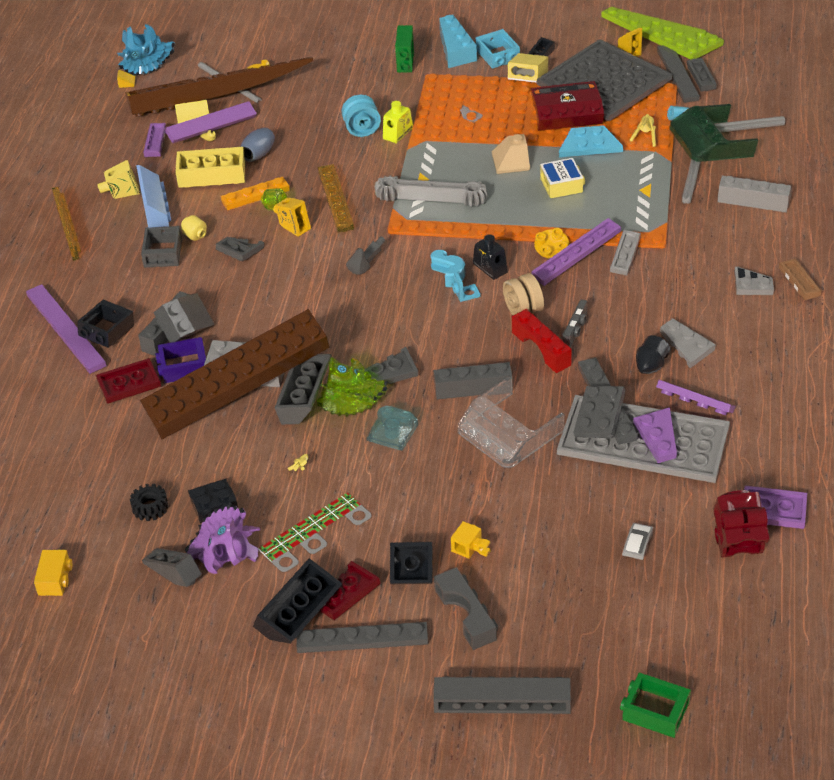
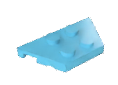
[559,125,623,157]

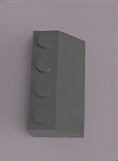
[275,354,331,425]
[432,362,512,400]

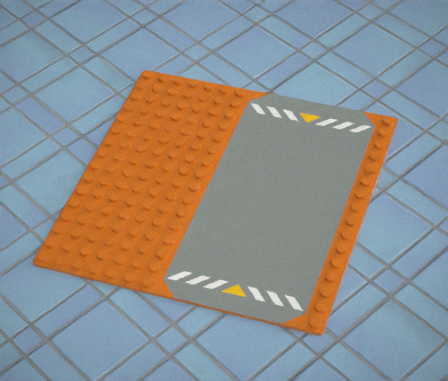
[387,74,677,249]

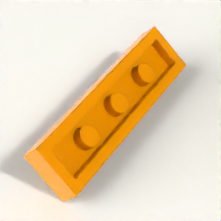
[221,177,290,211]

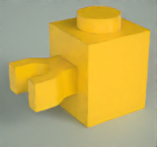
[451,521,490,559]

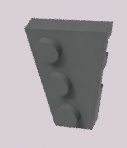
[358,347,418,391]

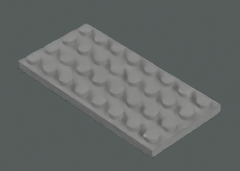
[557,395,730,483]

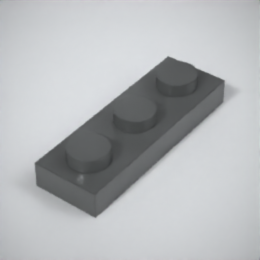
[687,58,717,91]

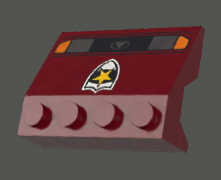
[531,81,604,131]

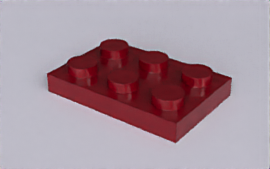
[96,358,161,404]

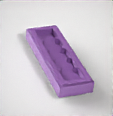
[143,123,167,157]

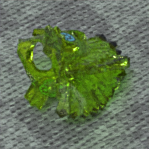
[316,357,388,417]

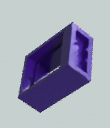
[155,337,206,383]

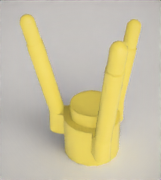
[630,114,656,147]

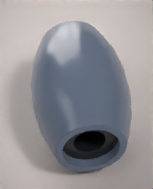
[240,128,275,162]

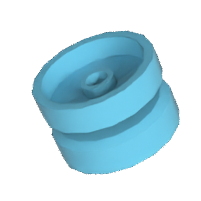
[341,94,381,137]

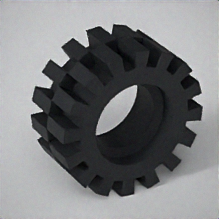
[130,484,168,521]

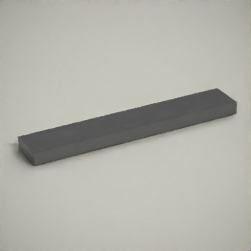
[657,45,700,103]

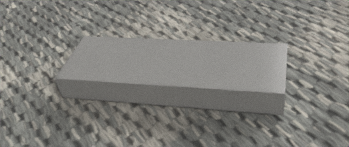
[610,230,641,275]

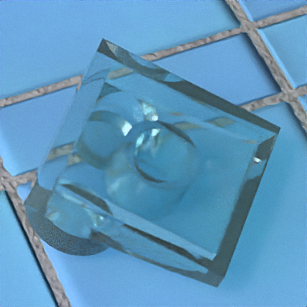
[367,406,418,451]

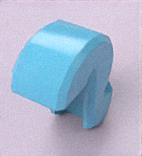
[430,250,466,287]

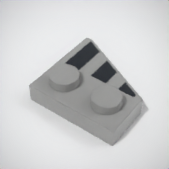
[734,267,774,295]

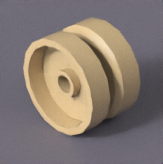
[503,273,544,315]

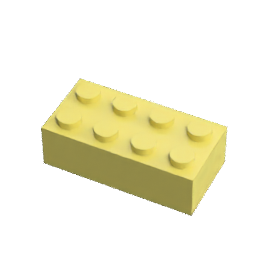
[176,147,245,188]

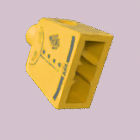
[273,197,311,237]

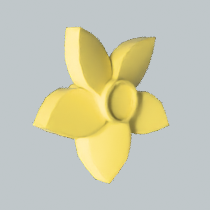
[288,454,308,471]

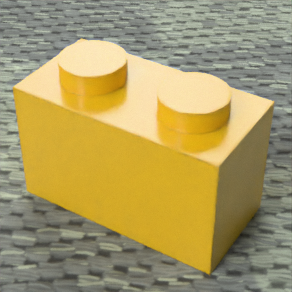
[34,550,73,596]

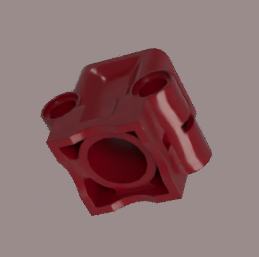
[713,490,770,558]

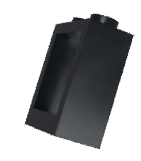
[77,299,134,348]

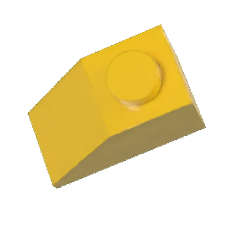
[618,27,642,57]

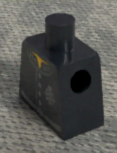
[473,234,508,280]

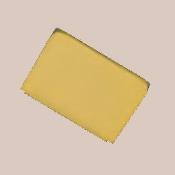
[117,70,135,88]

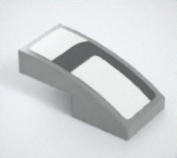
[622,523,653,560]

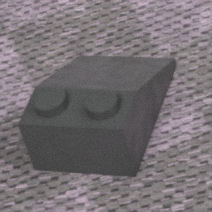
[153,293,215,343]

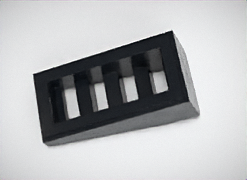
[528,37,555,56]

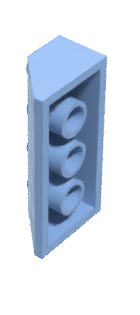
[136,165,171,227]

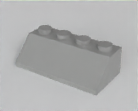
[718,176,792,213]

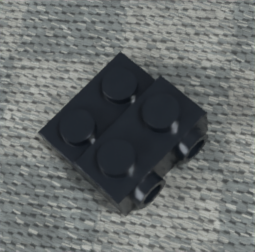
[188,479,238,523]

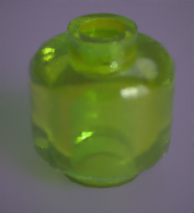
[261,188,287,211]

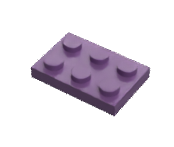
[744,486,807,529]

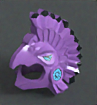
[185,505,260,574]

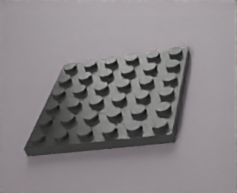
[537,39,672,121]

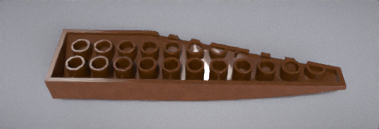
[125,57,314,117]

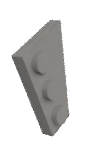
[660,318,716,368]

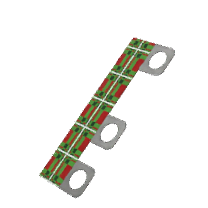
[258,493,372,572]

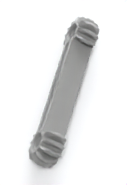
[375,175,487,207]

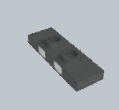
[563,299,587,348]

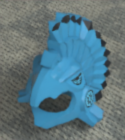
[117,24,175,75]

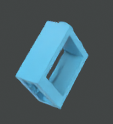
[476,29,520,69]

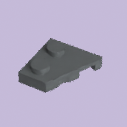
[216,237,264,262]

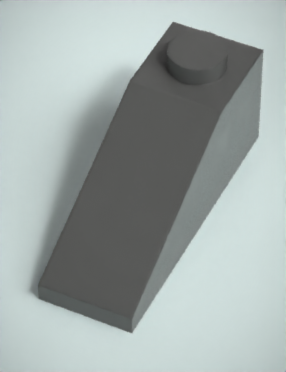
[142,548,201,587]

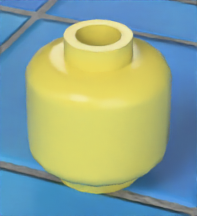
[181,215,207,241]

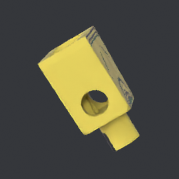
[98,160,140,199]

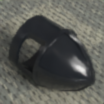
[636,335,671,374]

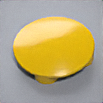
[534,228,569,258]

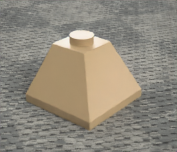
[492,134,530,174]

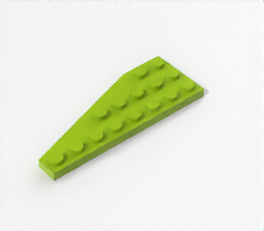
[601,7,724,59]

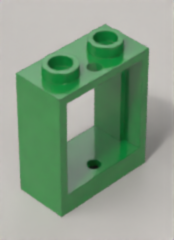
[395,25,414,73]
[620,672,691,738]

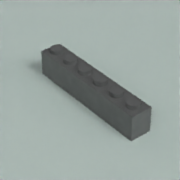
[433,676,571,714]

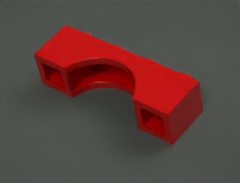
[511,309,572,373]

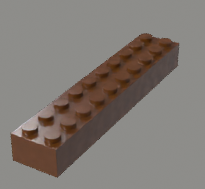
[140,309,330,439]

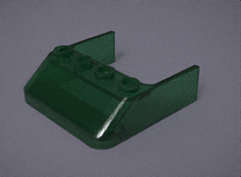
[669,104,758,162]

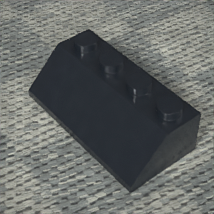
[253,558,342,644]

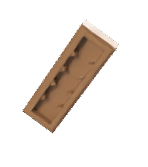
[779,258,822,300]

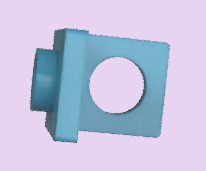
[452,272,481,302]

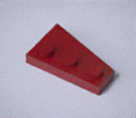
[320,561,381,620]

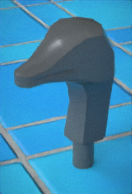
[346,236,386,275]

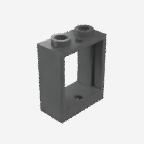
[141,226,182,268]

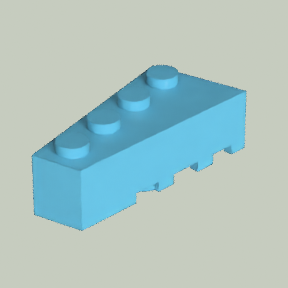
[439,15,477,68]

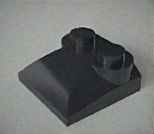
[390,542,433,584]

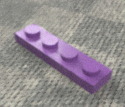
[656,380,735,415]

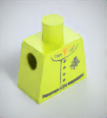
[383,101,413,144]

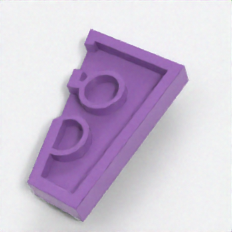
[633,408,677,463]

